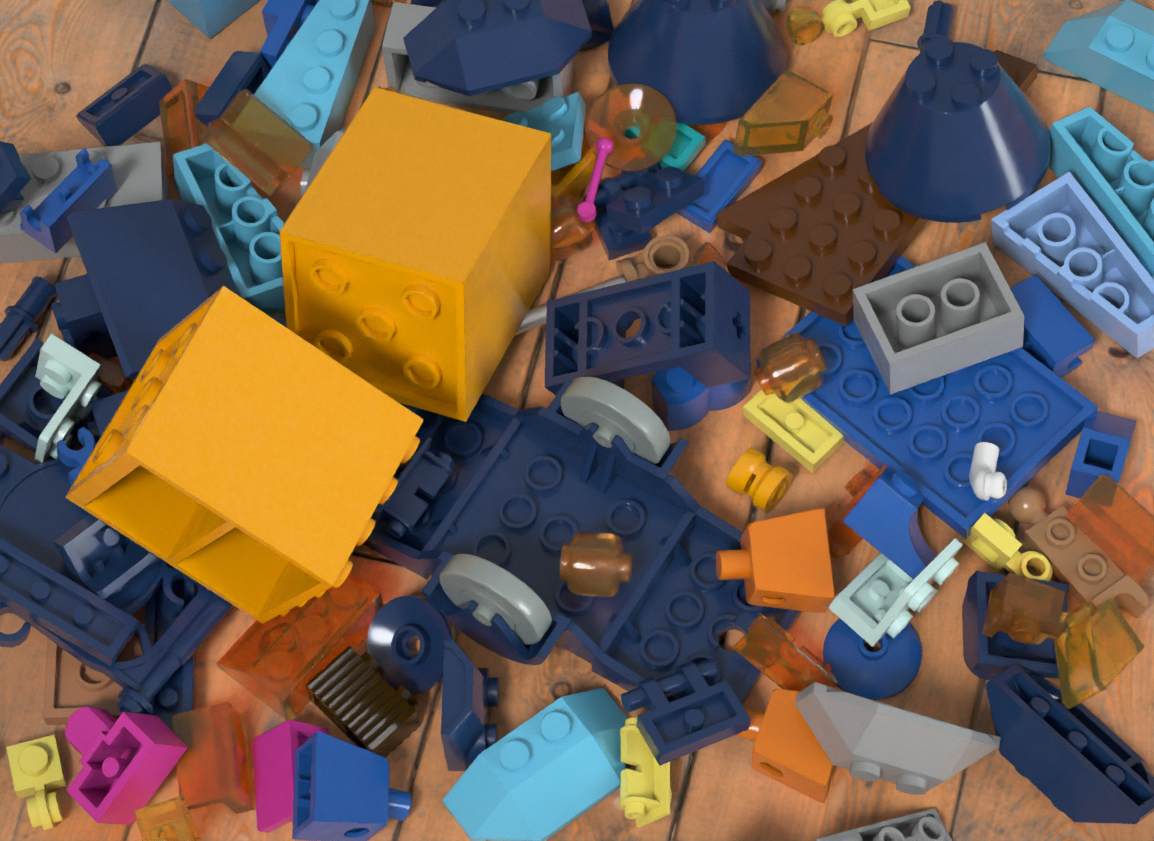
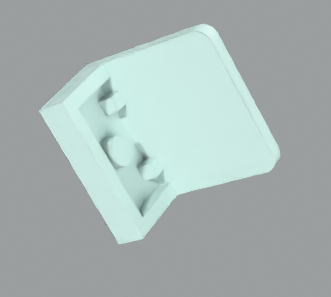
[828,538,963,647]

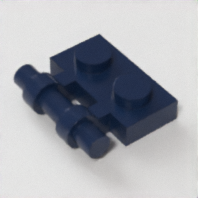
[583,156,704,234]
[621,659,751,766]

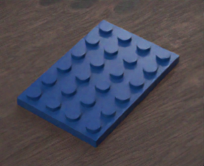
[756,256,1098,539]

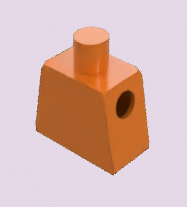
[716,509,835,613]
[734,689,836,803]

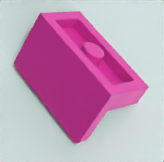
[253,720,329,833]

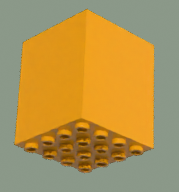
[280,87,551,422]
[65,286,423,624]

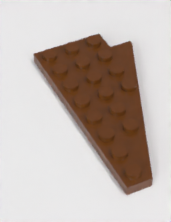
[716,50,1037,327]

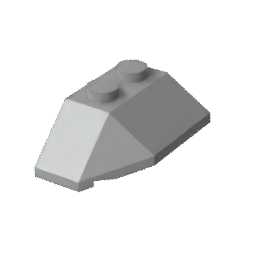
[795,682,1001,795]

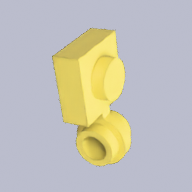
[822,0,911,37]
[962,513,1053,581]
[6,734,67,831]

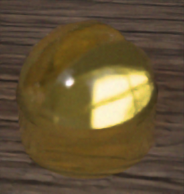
[786,6,825,45]

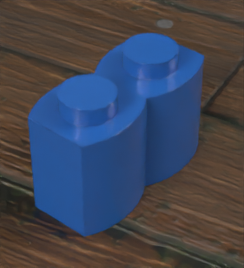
[652,362,751,431]

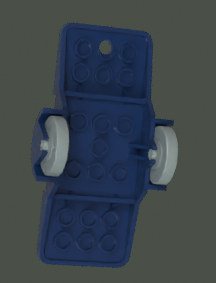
[363,377,801,705]

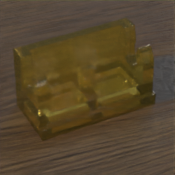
[134,795,201,841]

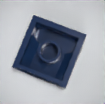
[0,338,114,461]
[962,571,1072,680]
[441,640,499,771]

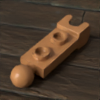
[1008,486,1150,639]

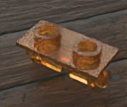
[823,464,887,558]
[733,613,838,692]

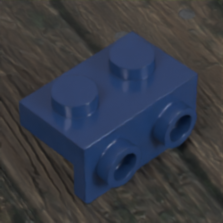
[53,514,160,599]

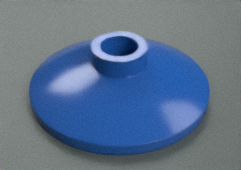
[823,618,922,700]

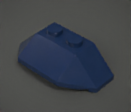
[403,0,592,96]
[986,663,1154,824]

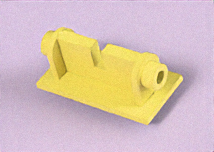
[619,717,672,828]

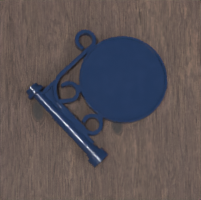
[0,459,233,715]

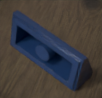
[193,51,270,148]
[76,64,178,147]

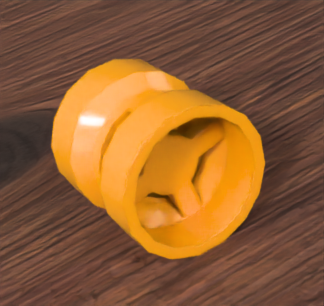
[726,447,793,513]

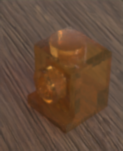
[982,572,1067,645]

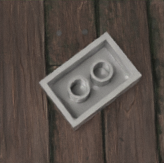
[853,242,1024,395]

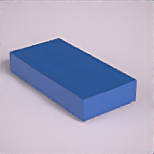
[676,139,762,233]

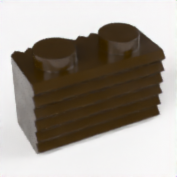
[305,646,419,758]

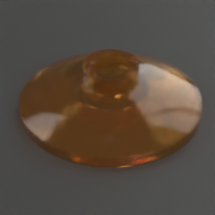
[585,83,677,171]

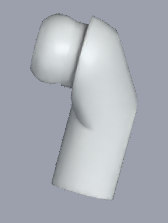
[969,442,1007,501]

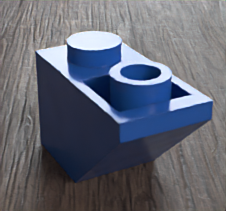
[1065,411,1137,507]

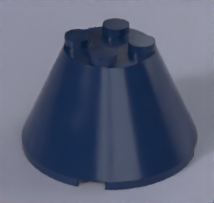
[608,0,787,125]
[865,38,1051,223]

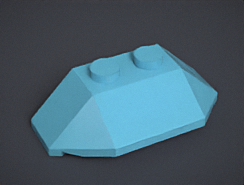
[1043,0,1154,113]
[442,688,628,841]

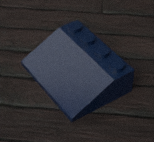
[66,199,242,379]

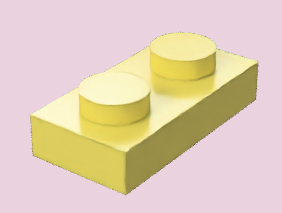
[743,377,845,473]

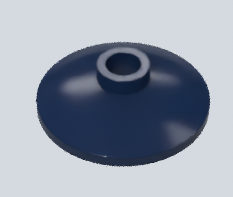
[367,596,452,695]

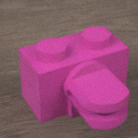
[65,707,188,825]

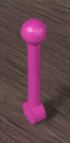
[577,137,614,222]

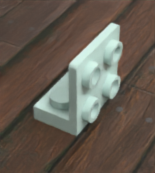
[34,333,102,465]

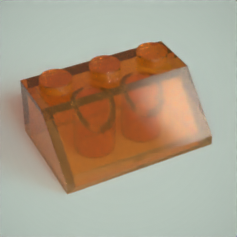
[216,571,384,720]

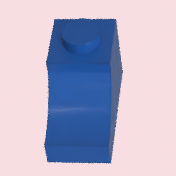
[843,467,937,580]

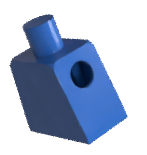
[292,732,411,841]

